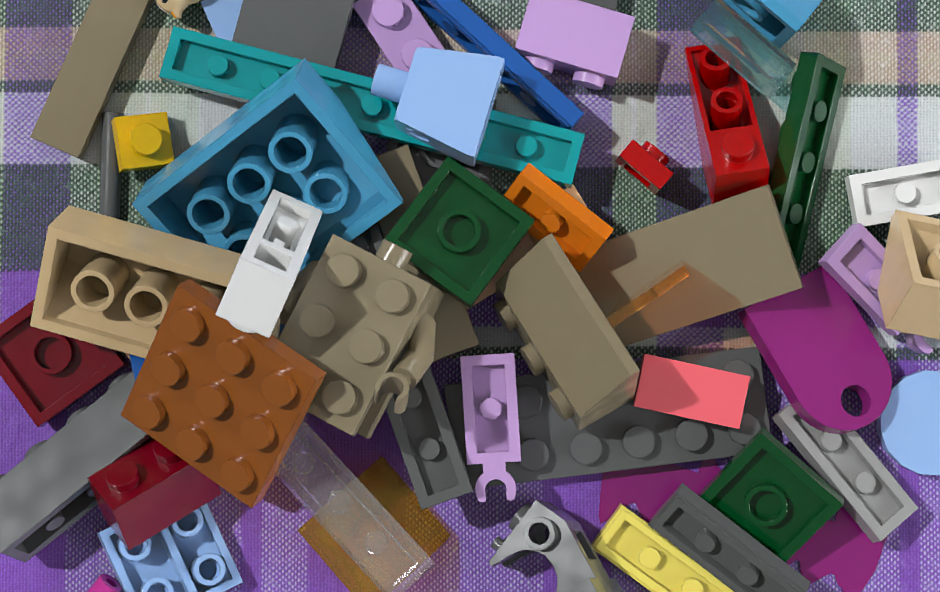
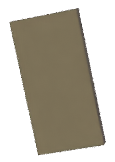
[574,185,804,346]

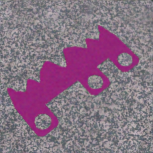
[599,459,888,592]

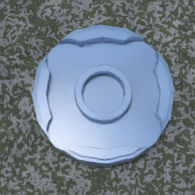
[876,370,940,475]

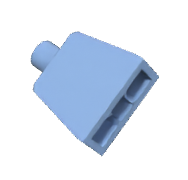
[370,47,505,167]

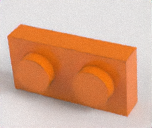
[504,163,614,272]

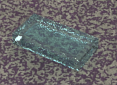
[689,0,796,99]

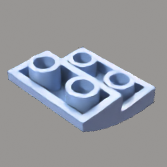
[97,503,243,592]

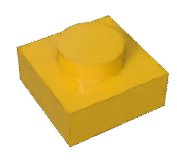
[111,112,174,173]

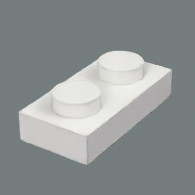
[844,160,940,227]

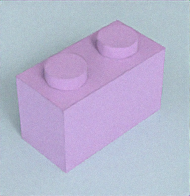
[515,0,635,90]

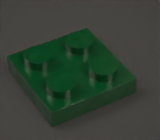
[385,156,535,309]
[697,427,844,563]

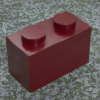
[87,439,222,550]

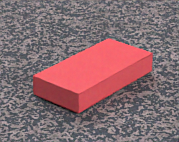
[632,354,750,429]

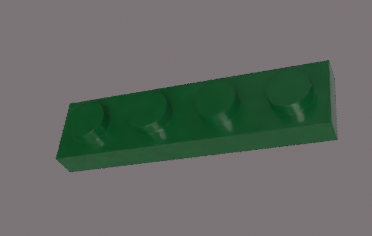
[768,52,846,271]

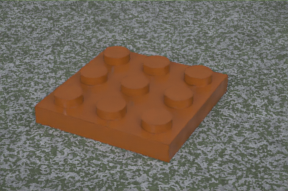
[121,279,326,509]

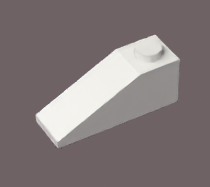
[215,189,323,338]

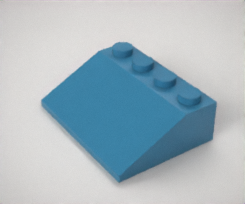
[132,58,403,271]

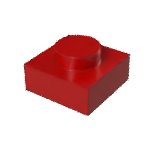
[615,139,674,195]

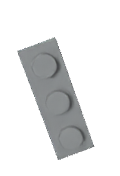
[772,403,918,543]

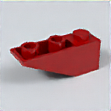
[684,40,770,204]

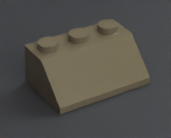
[492,233,640,431]

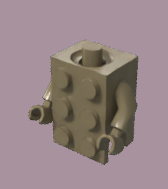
[271,234,445,438]

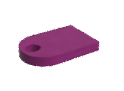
[737,266,892,434]

